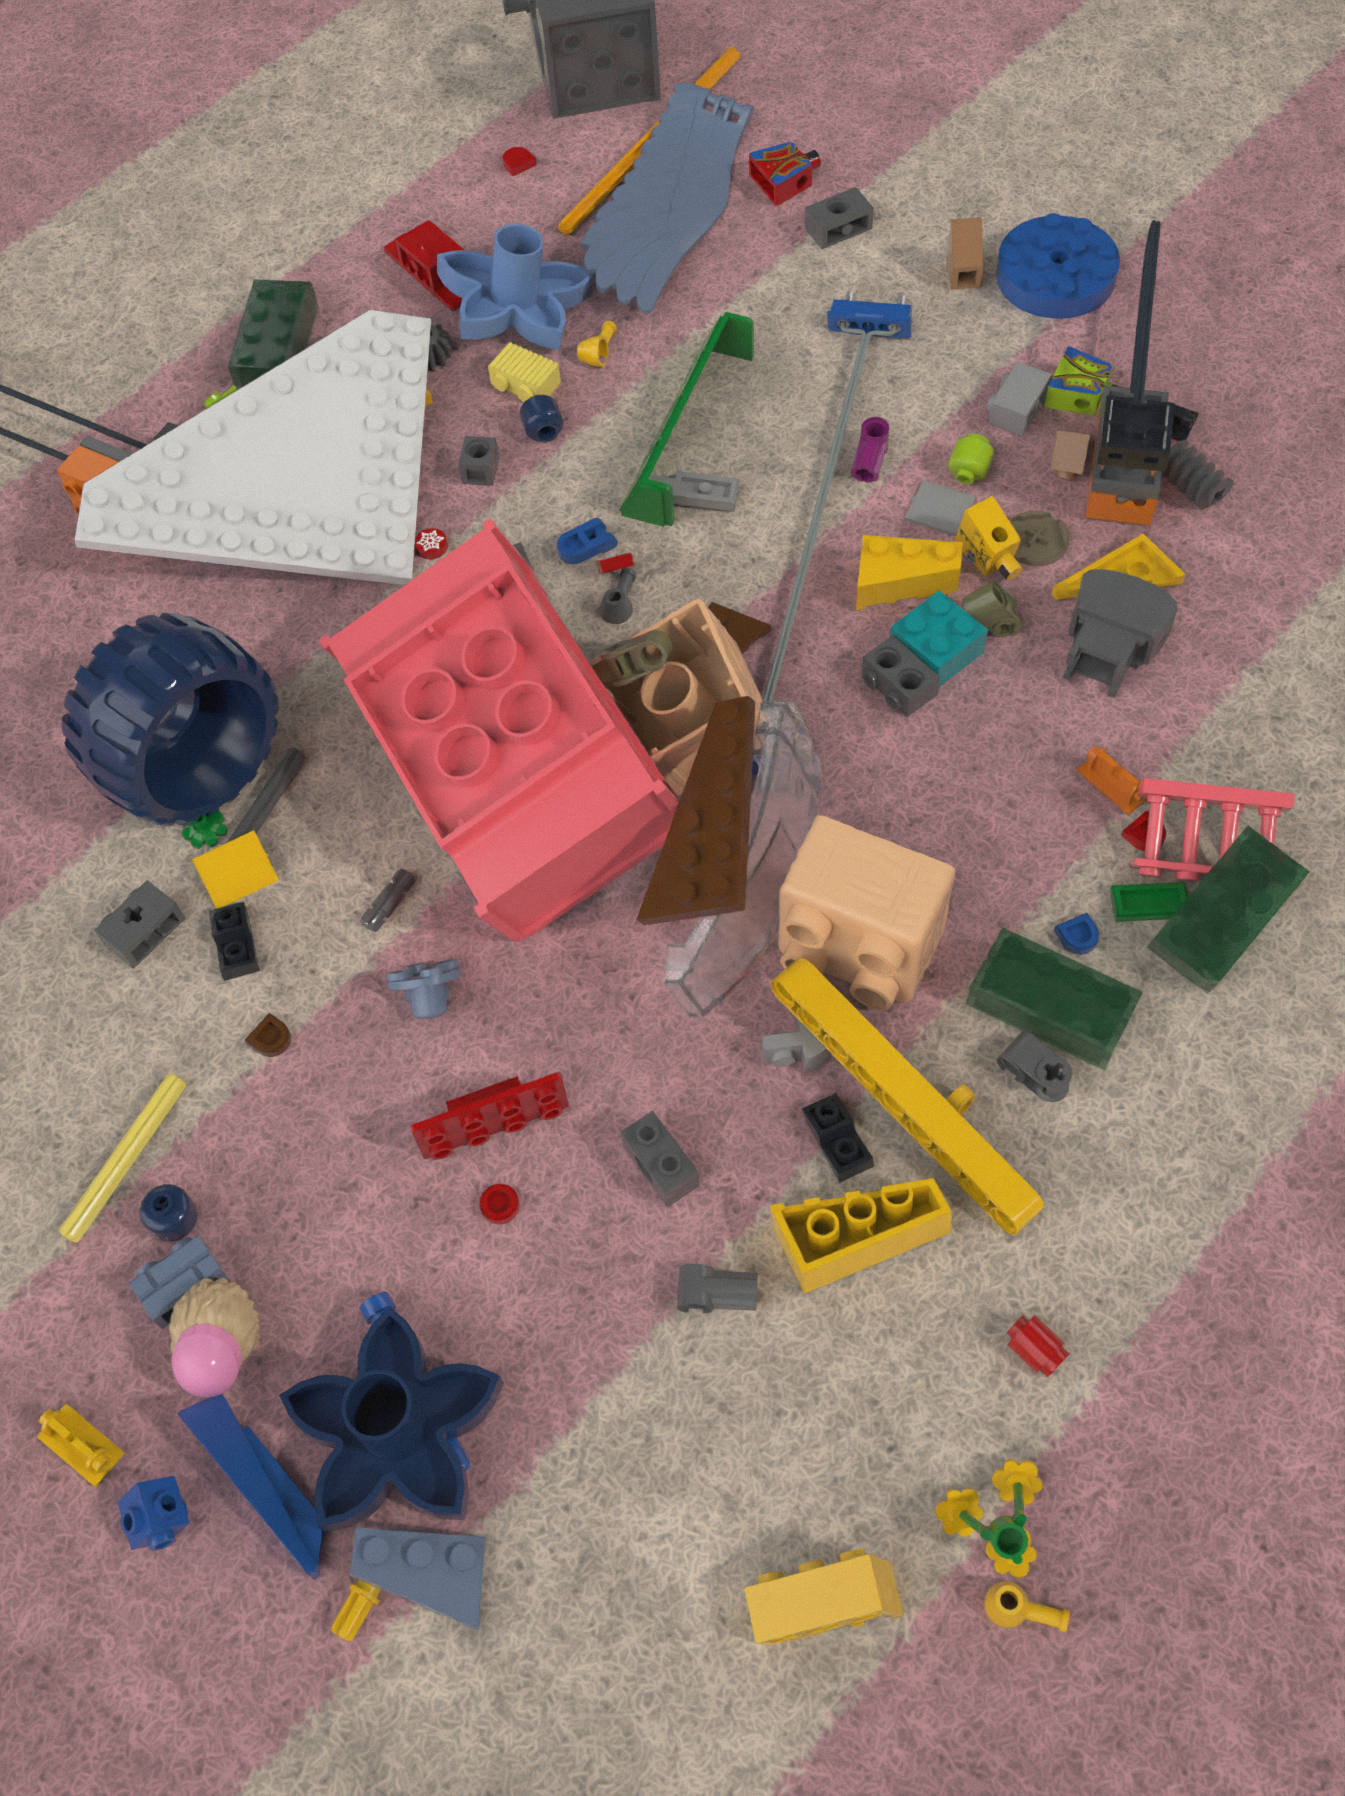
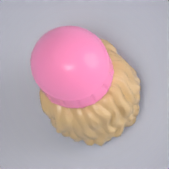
[169,1278,260,1398]

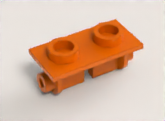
[1076,746,1147,815]

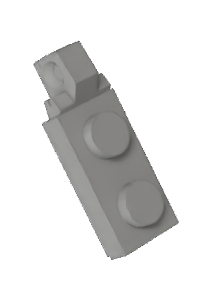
[650,471,739,512]

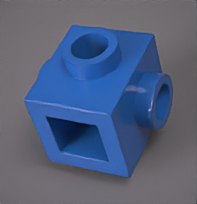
[117,1476,189,1551]

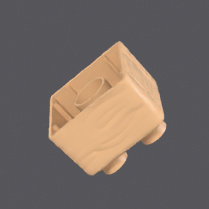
[589,599,776,796]
[778,815,955,1010]

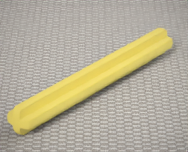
[59,1074,186,1243]

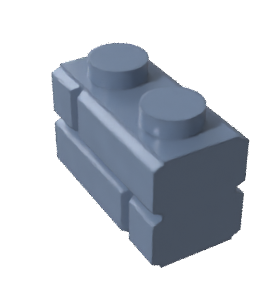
[129,1235,230,1329]

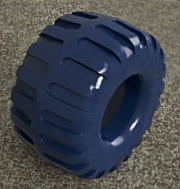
[61,613,279,826]

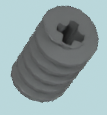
[1161,440,1234,509]

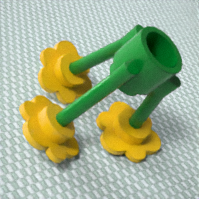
[935,1459,1043,1578]

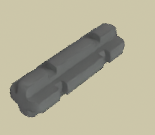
[361,869,415,932]

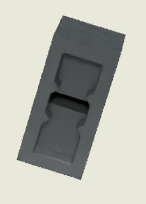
[862,635,940,717]

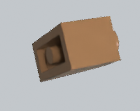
[1050,429,1090,479]

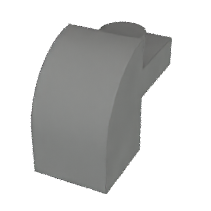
[762,1016,832,1073]

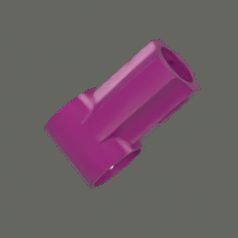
[851,417,889,483]

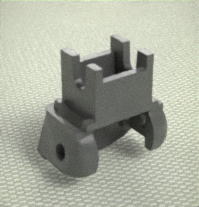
[1063,569,1178,698]

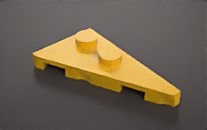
[1051,534,1185,600]

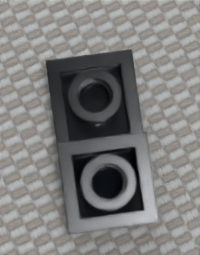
[209,901,260,981]
[802,1093,874,1183]

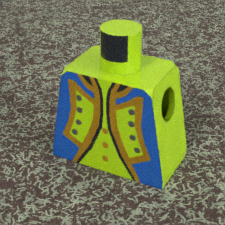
[1044,346,1125,416]

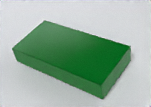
[1110,882,1191,922]

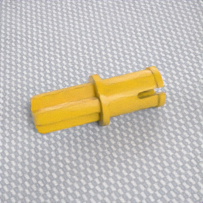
[331,1580,381,1642]

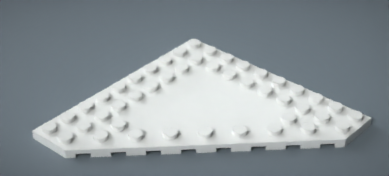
[75,310,431,584]

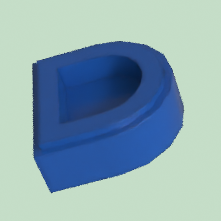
[1054,913,1099,955]

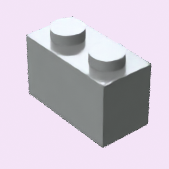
[986,361,1052,436]

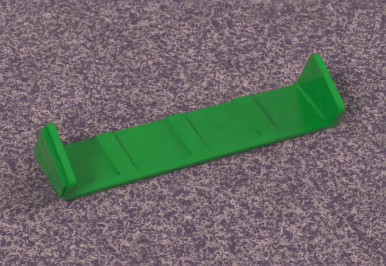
[619,312,754,527]

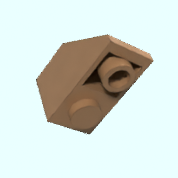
[946,217,983,290]

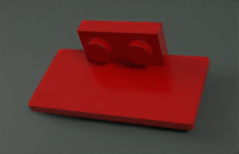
[384,220,464,311]
[410,1072,569,1160]

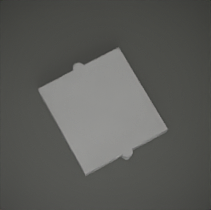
[904,480,976,536]

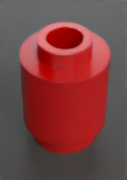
[1006,1315,1070,1378]

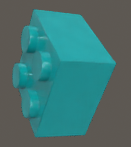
[890,590,988,687]

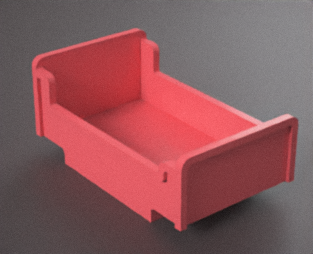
[319,518,680,942]

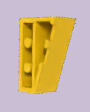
[856,535,963,610]
[744,1549,904,1646]

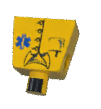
[954,496,1023,581]

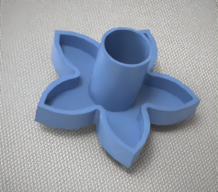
[437,224,595,350]

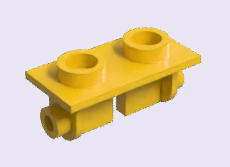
[37,1403,125,1487]

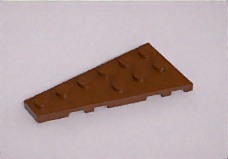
[636,696,756,925]

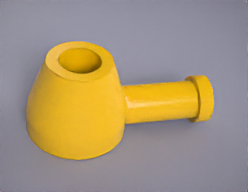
[577,321,617,367]
[984,1581,1070,1633]

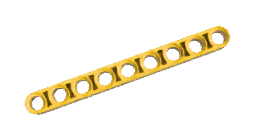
[770,957,1044,1235]

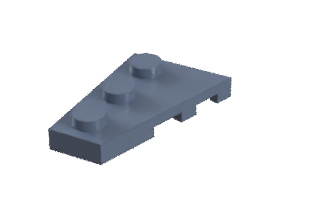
[350,1528,485,1630]

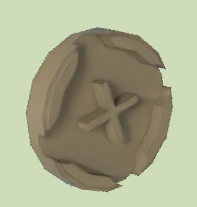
[1011,511,1069,567]

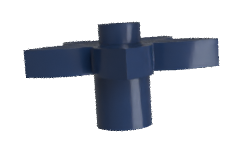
[279,1306,504,1532]

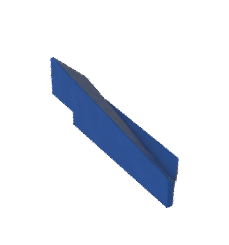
[178,1394,325,1580]

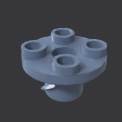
[386,959,462,1019]

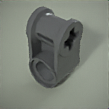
[996,1031,1072,1102]

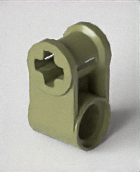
[963,580,1022,637]
[600,630,673,687]

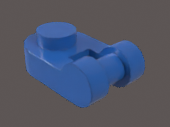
[557,518,618,564]

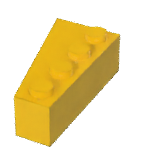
[769,1178,952,1294]

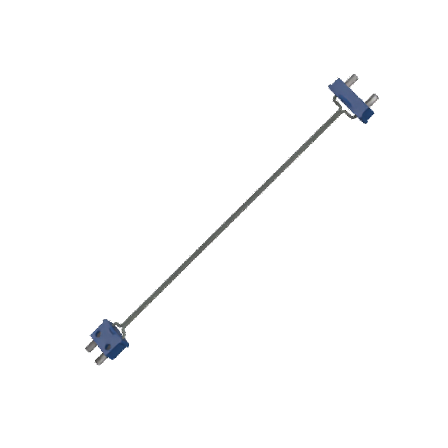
[752,291,912,792]

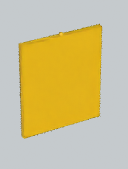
[192,830,279,909]

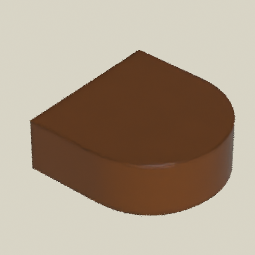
[244,1013,291,1057]

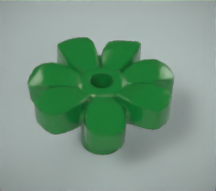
[182,811,228,849]

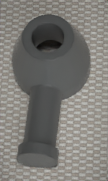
[600,568,636,624]

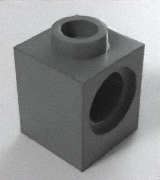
[458,436,499,486]

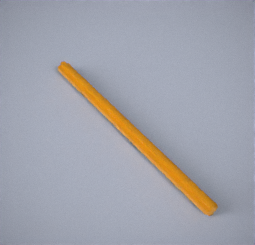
[558,47,741,236]

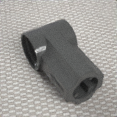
[677,1264,758,1313]

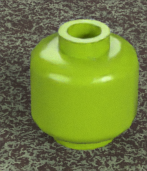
[948,434,994,485]

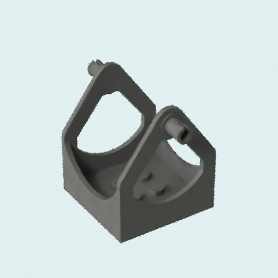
[502,0,661,119]

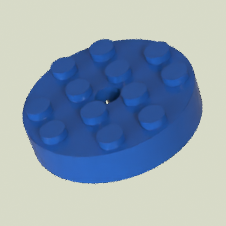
[996,213,1120,319]

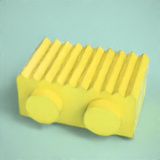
[488,341,561,402]

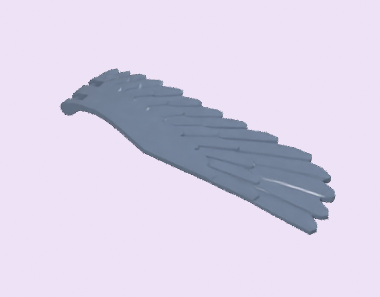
[581,82,754,314]

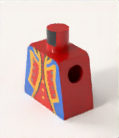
[749,142,821,206]

